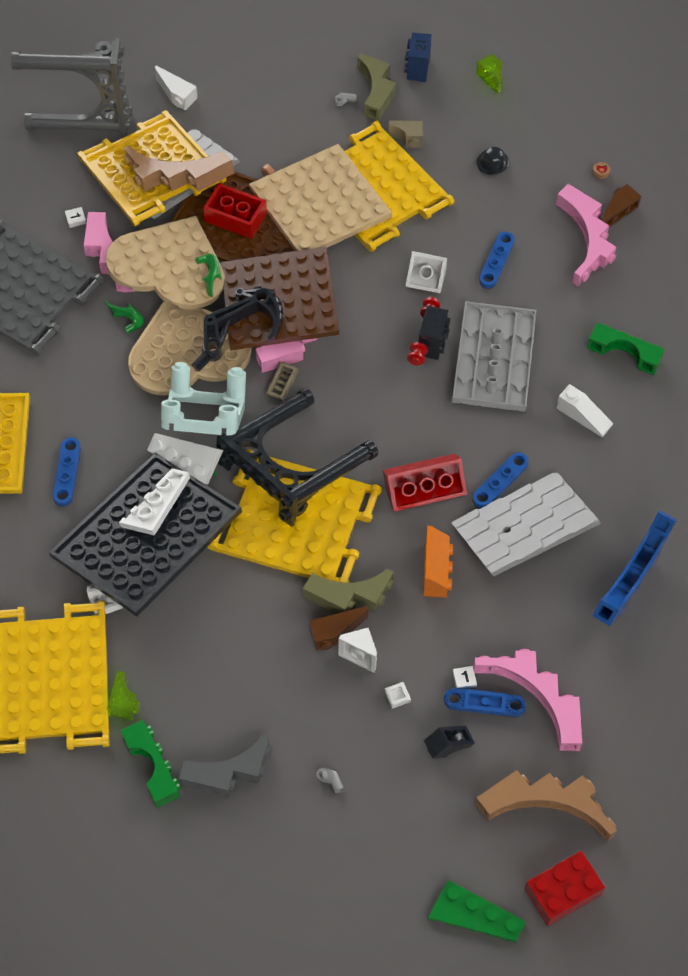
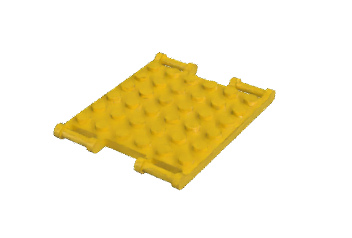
[76,110,227,227]
[344,121,455,252]
[207,449,382,583]
[0,600,110,754]

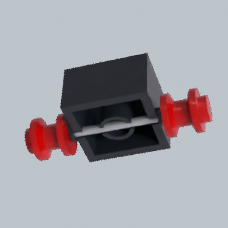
[407,297,451,366]

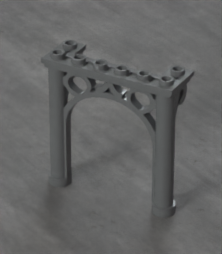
[11,38,133,136]

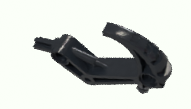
[191,286,283,372]

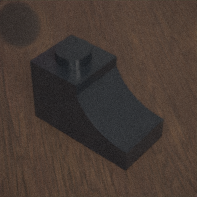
[423,726,475,759]

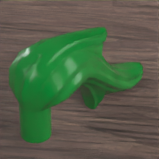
[195,253,222,297]
[105,300,144,333]

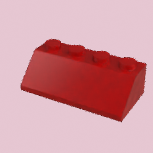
[382,453,467,512]

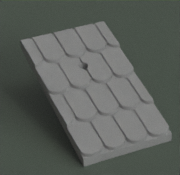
[452,301,537,412]
[451,472,602,576]

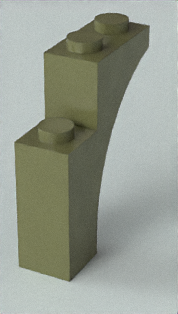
[357,53,397,121]
[303,569,395,614]

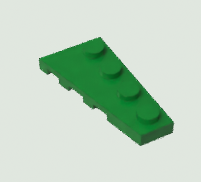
[428,880,526,943]

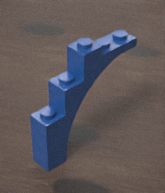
[592,510,677,626]

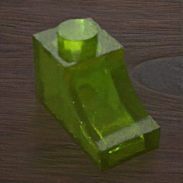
[476,53,503,93]
[107,671,140,720]

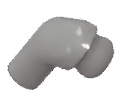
[333,93,357,106]
[316,768,344,793]

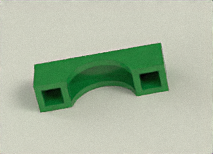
[586,322,665,375]
[120,720,181,808]

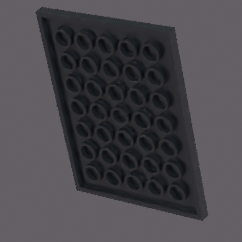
[49,453,242,617]

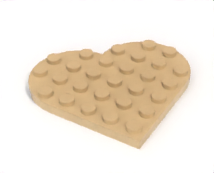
[106,216,225,309]
[128,301,252,396]

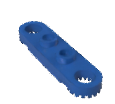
[479,232,515,289]
[53,437,81,507]
[473,452,528,509]
[444,688,526,717]

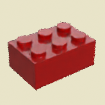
[203,183,267,239]
[524,850,606,927]

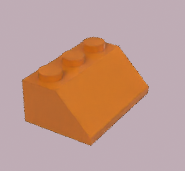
[423,526,453,598]

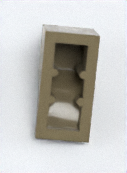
[388,120,423,148]

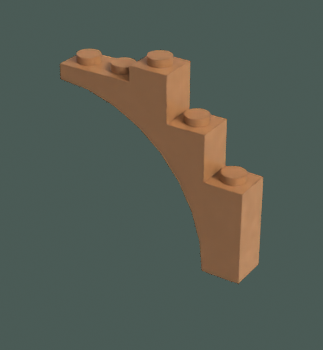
[123,145,235,192]
[475,770,617,842]

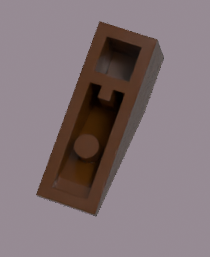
[601,184,642,227]
[309,606,368,650]

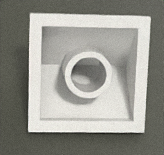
[406,251,447,293]
[338,628,377,673]

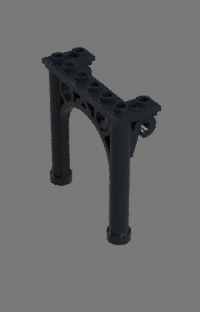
[216,388,378,527]

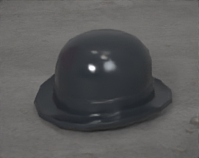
[477,147,509,175]

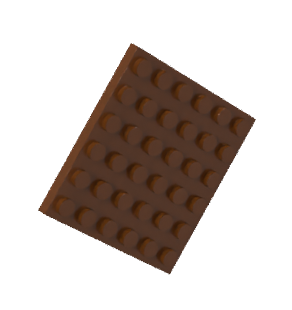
[221,247,340,351]

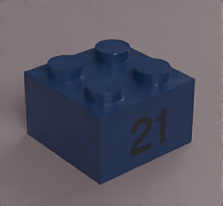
[404,32,432,82]

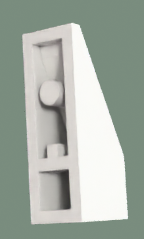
[154,65,197,111]
[556,384,613,438]

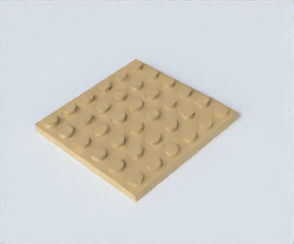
[249,144,392,251]

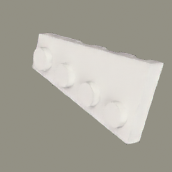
[147,433,223,485]
[119,469,190,535]

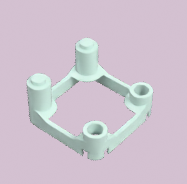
[161,362,246,435]

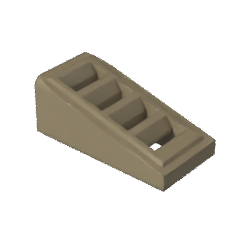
[266,361,299,401]

